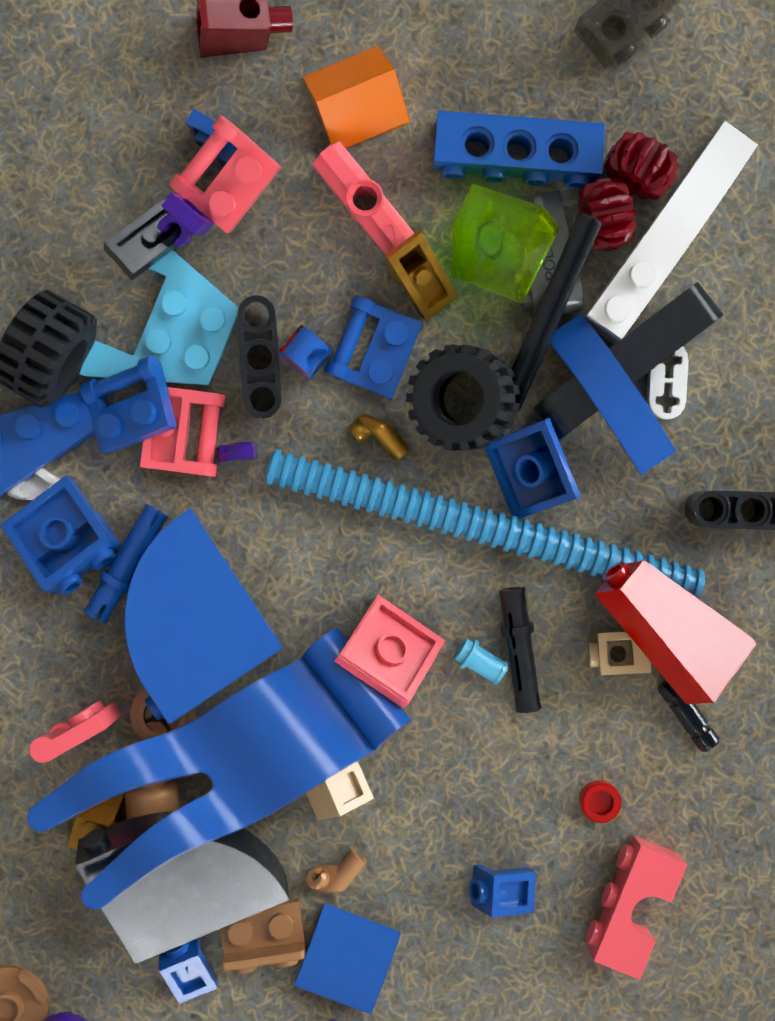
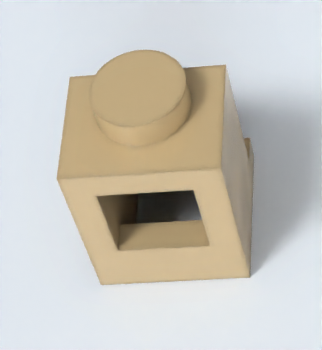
[588,632,652,676]

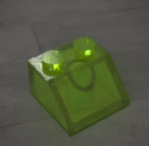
[451,183,559,303]

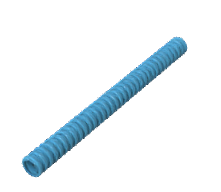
[265,449,705,599]

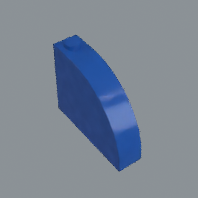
[125,508,283,724]

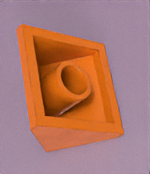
[303,46,410,149]

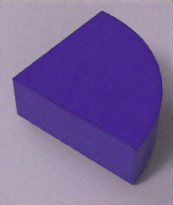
[216,442,258,462]

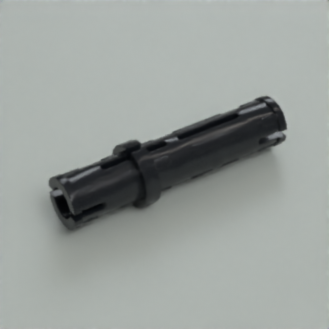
[499,586,542,713]

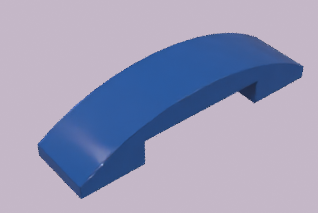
[550,313,676,475]

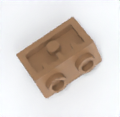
[220,898,307,974]

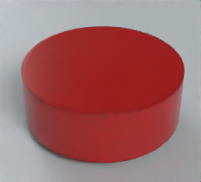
[579,780,622,823]

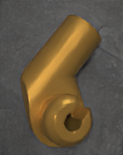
[349,414,409,460]

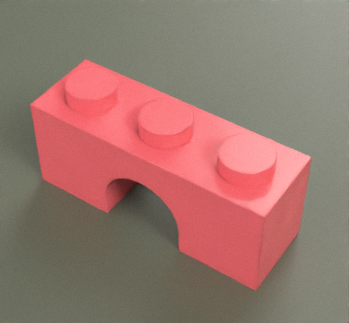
[585,836,688,980]

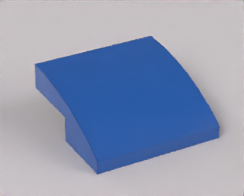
[294,903,401,1014]

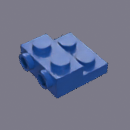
[0,475,122,595]

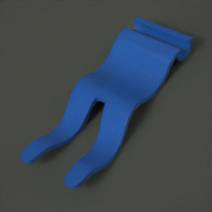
[27,628,412,910]

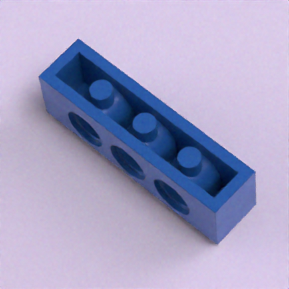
[432,110,606,189]

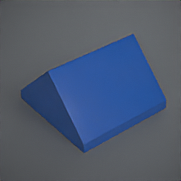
[484,418,581,519]

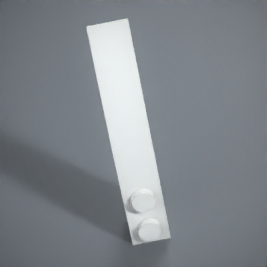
[584,121,758,345]

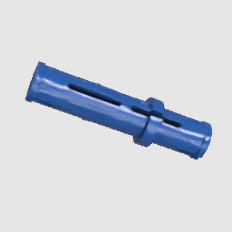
[83,503,169,624]

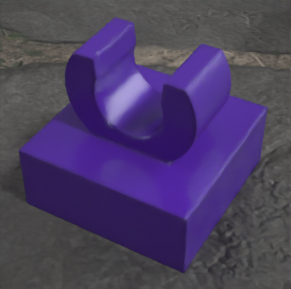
[157,192,214,247]

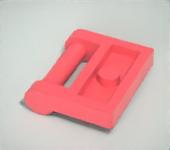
[169,115,282,234]
[140,387,226,477]
[30,700,123,763]

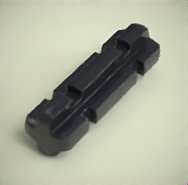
[658,680,720,752]

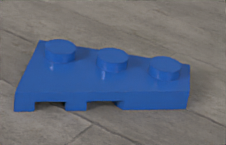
[0,392,95,499]

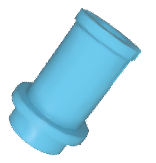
[453,638,509,685]

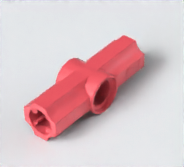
[312,141,414,255]

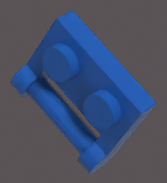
[323,295,423,400]
[80,355,177,454]

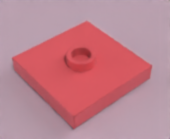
[334,595,446,709]

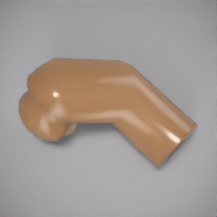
[306,849,367,893]

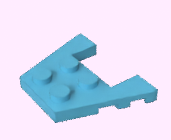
[79,250,239,386]

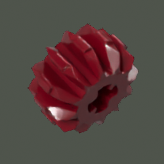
[604,132,680,200]
[578,177,636,252]

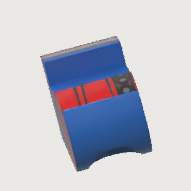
[278,324,333,381]

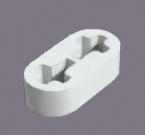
[646,347,689,420]

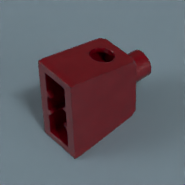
[196,0,293,58]

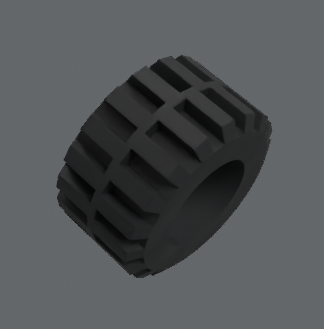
[0,290,97,408]
[406,344,520,451]

